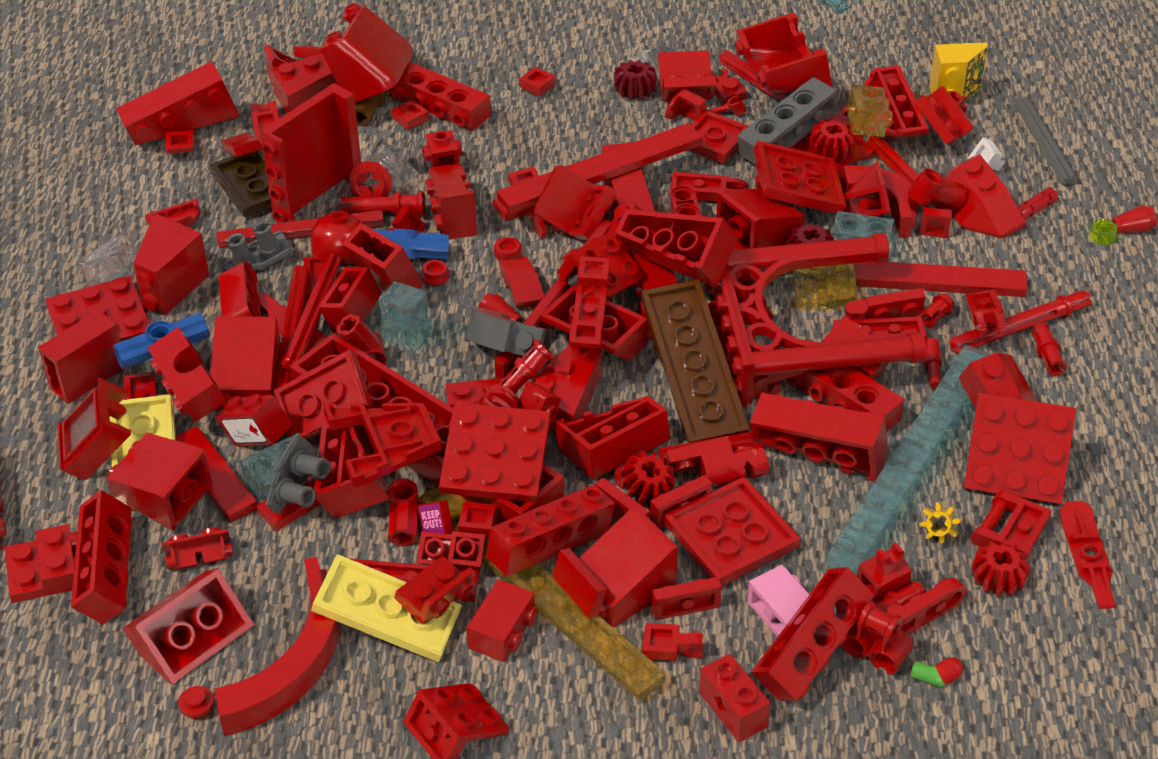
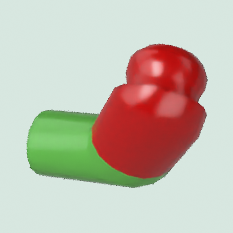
[910,657,963,687]

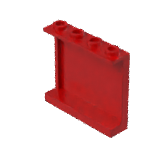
[260,83,361,223]

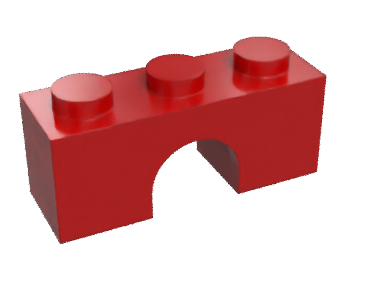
[148,327,227,422]

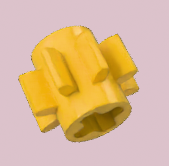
[919,501,963,543]

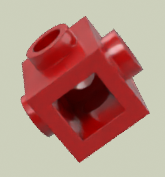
[422,130,463,168]

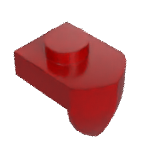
[665,89,707,121]

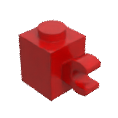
[857,542,912,603]

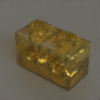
[847,84,893,137]

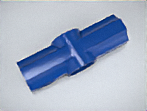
[374,229,449,259]
[113,313,210,370]

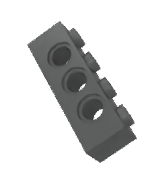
[737,77,839,166]

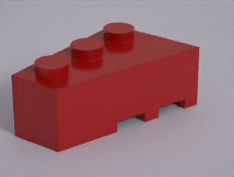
[314,423,390,519]

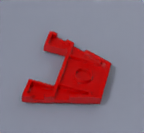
[323,403,441,488]

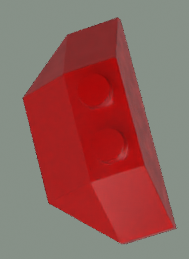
[854,65,929,141]
[944,154,1027,239]

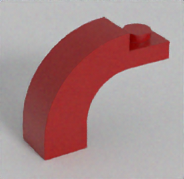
[842,166,918,238]

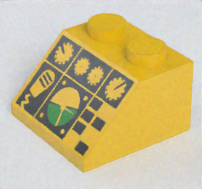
[929,42,988,100]

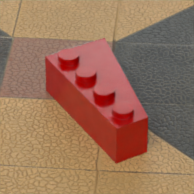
[116,61,240,146]

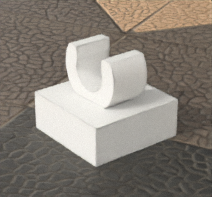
[968,137,1006,171]

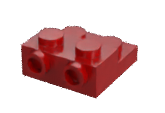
[5,524,77,603]

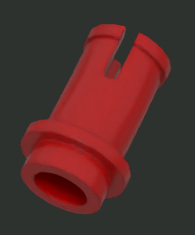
[918,294,954,328]

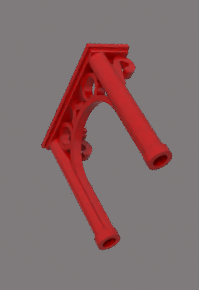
[704,233,926,408]

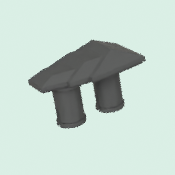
[223,221,295,271]
[265,433,331,514]

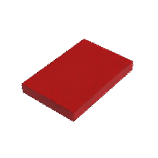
[273,349,373,442]

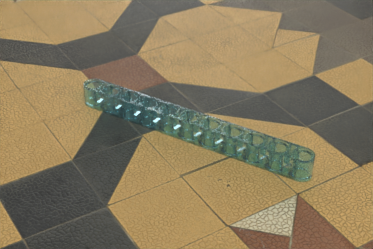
[824,345,991,576]

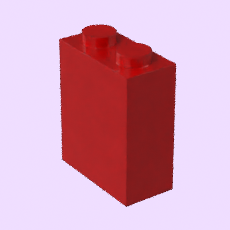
[342,222,424,306]
[38,310,122,404]

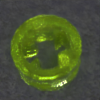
[1090,219,1118,245]

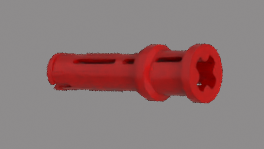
[340,191,426,217]
[500,339,556,395]

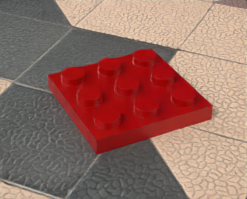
[753,140,846,215]
[45,276,150,342]
[963,393,1077,504]
[439,403,551,503]
[663,477,801,586]

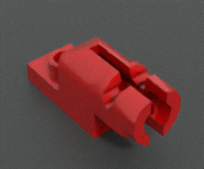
[663,436,769,487]

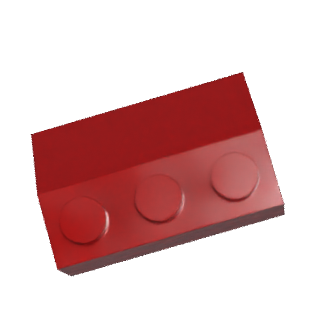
[539,285,648,361]
[958,352,1038,409]
[122,568,254,684]

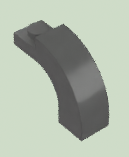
[465,307,547,356]

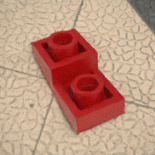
[499,257,544,308]
[416,531,486,569]

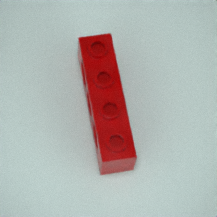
[389,62,491,131]
[785,339,905,433]
[486,484,615,577]
[71,490,132,625]
[751,567,875,701]

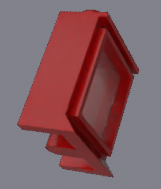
[57,377,131,480]

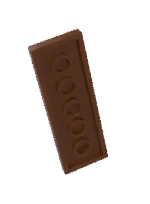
[641,279,750,443]

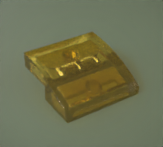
[792,264,857,310]

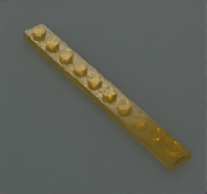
[418,484,666,701]

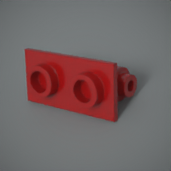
[162,527,233,571]

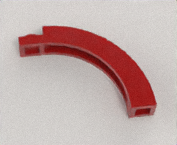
[214,557,341,737]

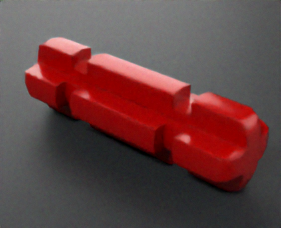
[1017,187,1058,220]

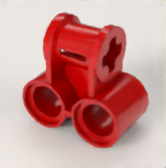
[840,601,914,675]

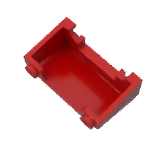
[320,2,414,102]
[734,12,833,94]

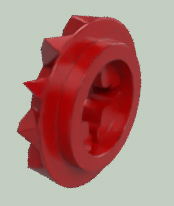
[349,160,393,197]

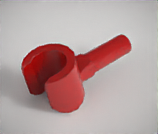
[708,96,746,116]

